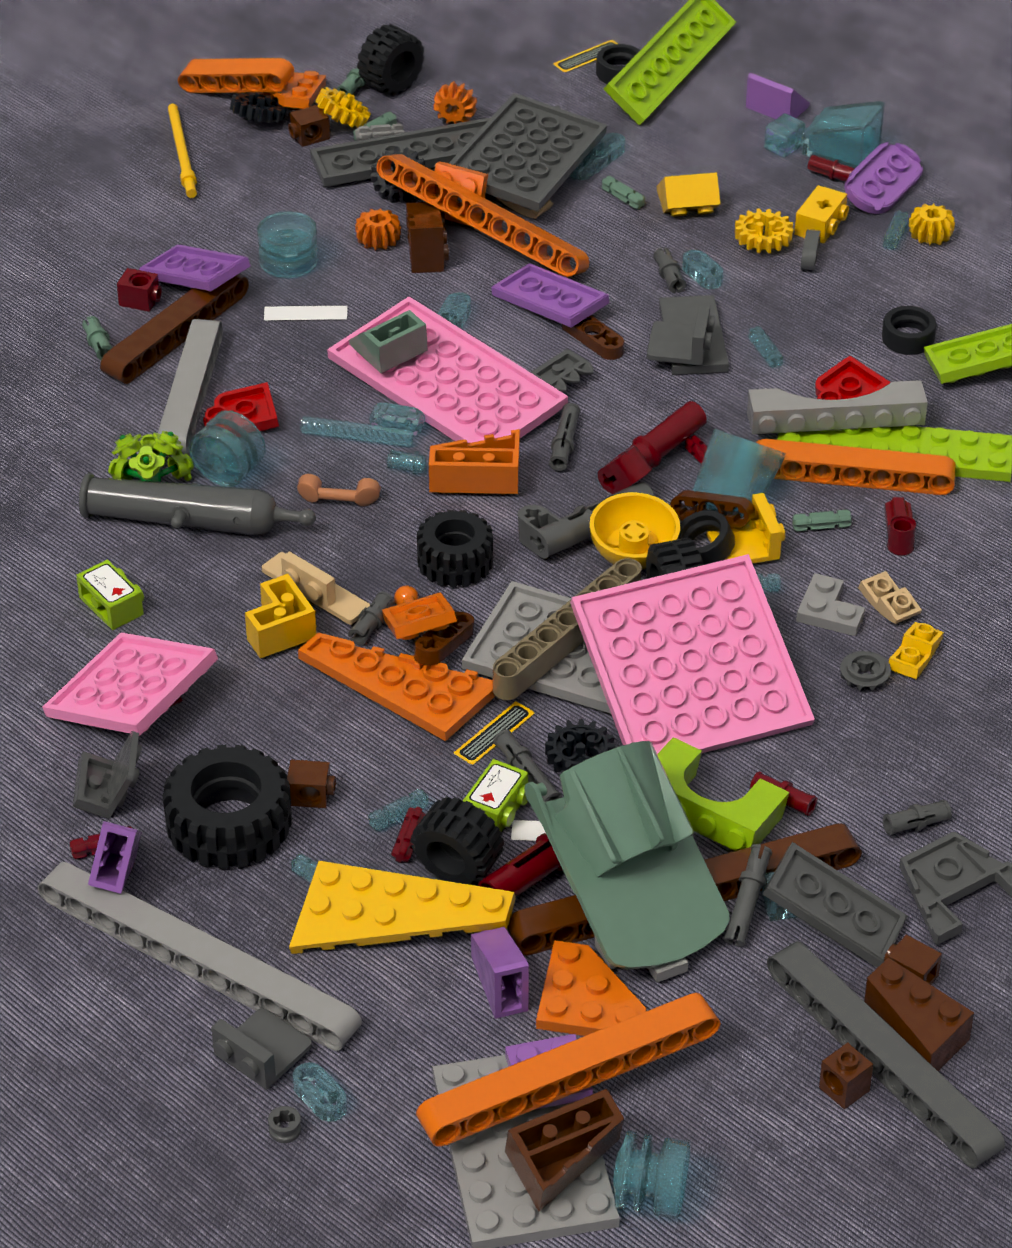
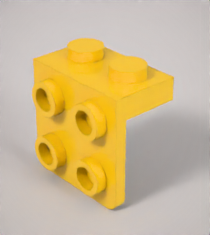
[706,493,785,564]

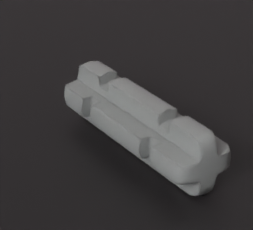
[355,123,404,141]

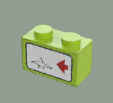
[76,559,144,630]
[463,759,528,832]

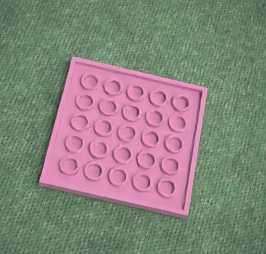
[570,554,815,754]

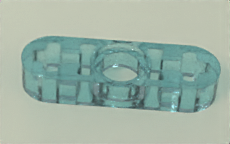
[570,133,625,180]

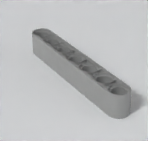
[158,319,223,454]

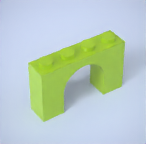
[657,737,789,851]

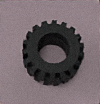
[357,24,425,95]
[417,510,493,588]
[646,538,704,579]
[411,797,504,886]

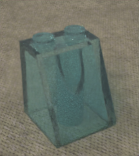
[800,101,885,168]
[692,428,786,517]

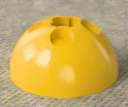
[590,492,680,569]

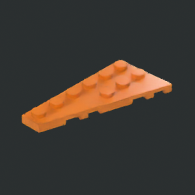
[298,632,495,741]

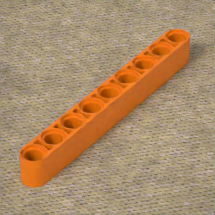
[376,154,590,277]
[416,993,721,1147]

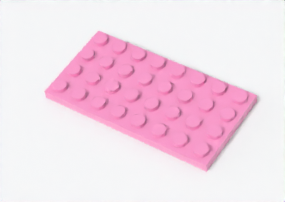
[327,297,568,443]

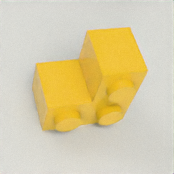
[245,574,316,659]

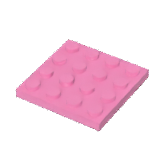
[42,633,218,736]

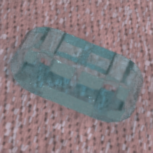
[682,250,723,289]
[437,292,471,329]
[369,403,426,436]
[293,1062,347,1122]

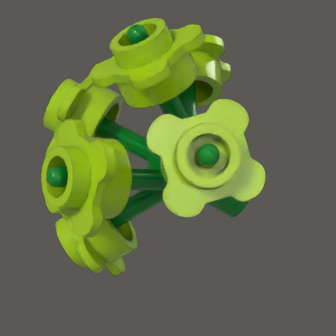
[108,431,194,482]

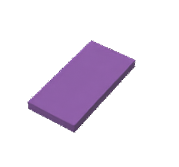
[139,244,251,291]
[491,263,610,327]

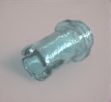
[387,449,426,475]

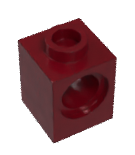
[117,268,162,312]

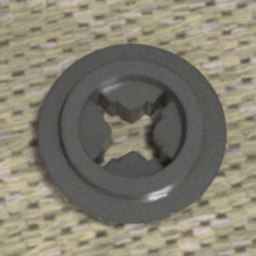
[840,651,891,691]

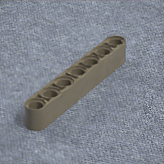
[493,558,642,700]

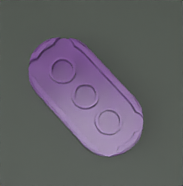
[844,142,923,214]

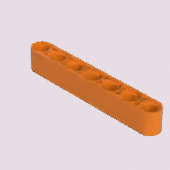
[750,439,956,495]

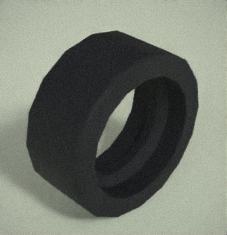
[596,44,640,84]
[882,306,937,355]
[678,510,735,565]

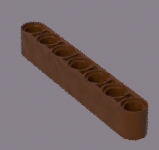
[100,274,249,384]

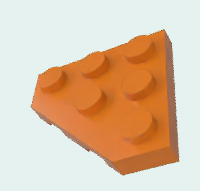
[263,71,326,109]
[536,940,646,1036]

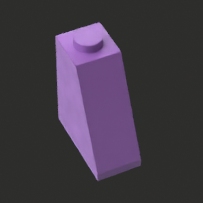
[88,821,142,894]
[471,927,529,1019]

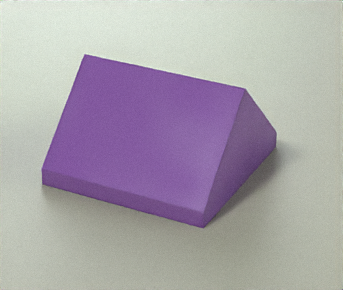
[746,73,810,124]

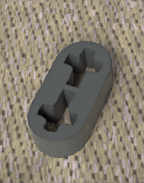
[801,229,821,271]

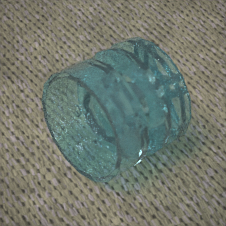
[613,1131,691,1219]

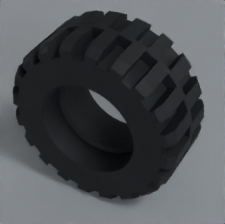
[163,744,292,869]

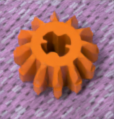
[433,81,477,125]
[355,208,401,251]

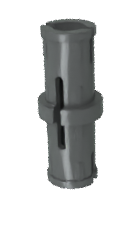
[653,247,686,293]
[348,591,395,645]
[883,800,952,835]

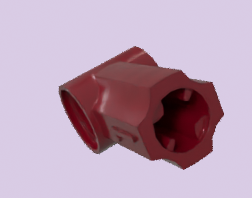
[884,497,916,555]

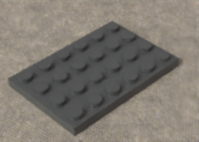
[448,93,607,212]

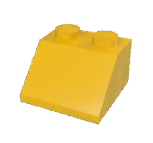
[656,172,720,217]

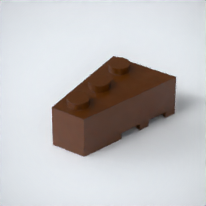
[406,202,449,273]
[864,958,974,1071]
[505,1089,624,1212]

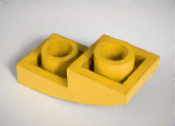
[889,622,944,679]

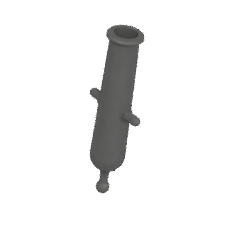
[79,472,316,536]

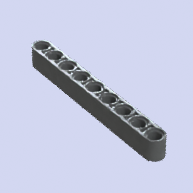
[767,941,1005,1168]

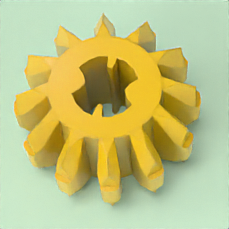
[908,203,955,246]

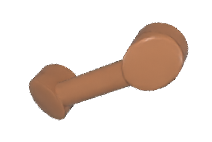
[297,474,381,506]

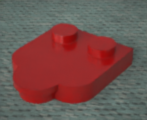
[815,355,891,400]
[203,382,279,437]

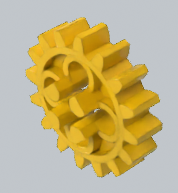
[315,87,371,128]
[735,208,793,253]

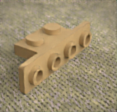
[262,551,370,625]

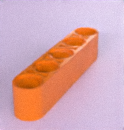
[178,58,295,93]

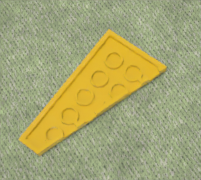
[289,861,516,954]

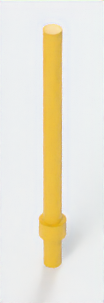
[168,103,197,198]

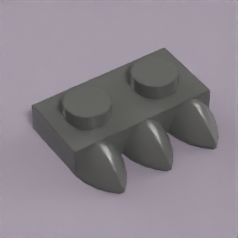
[530,349,593,393]

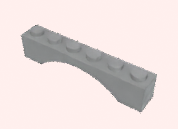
[747,380,928,434]

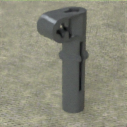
[518,481,654,559]

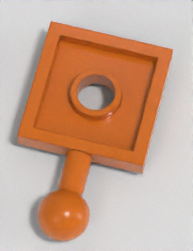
[404,161,488,227]
[382,585,457,640]

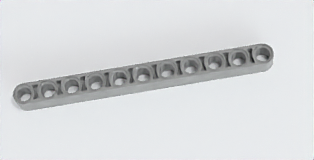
[38,862,362,1051]

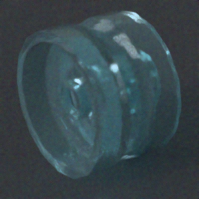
[257,211,319,278]
[189,411,266,487]

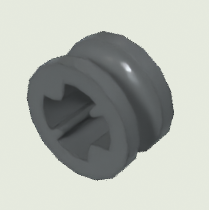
[268,1106,301,1143]

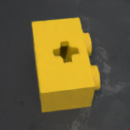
[794,185,849,244]

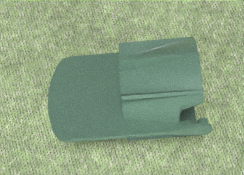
[524,741,730,970]

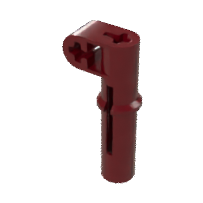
[598,401,707,494]
[478,833,563,898]

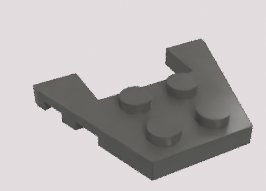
[899,831,1012,945]

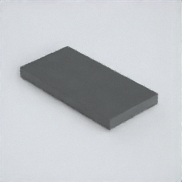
[659,295,729,375]
[763,842,908,968]

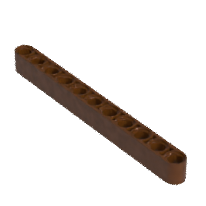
[507,823,862,956]

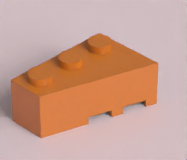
[429,429,520,494]

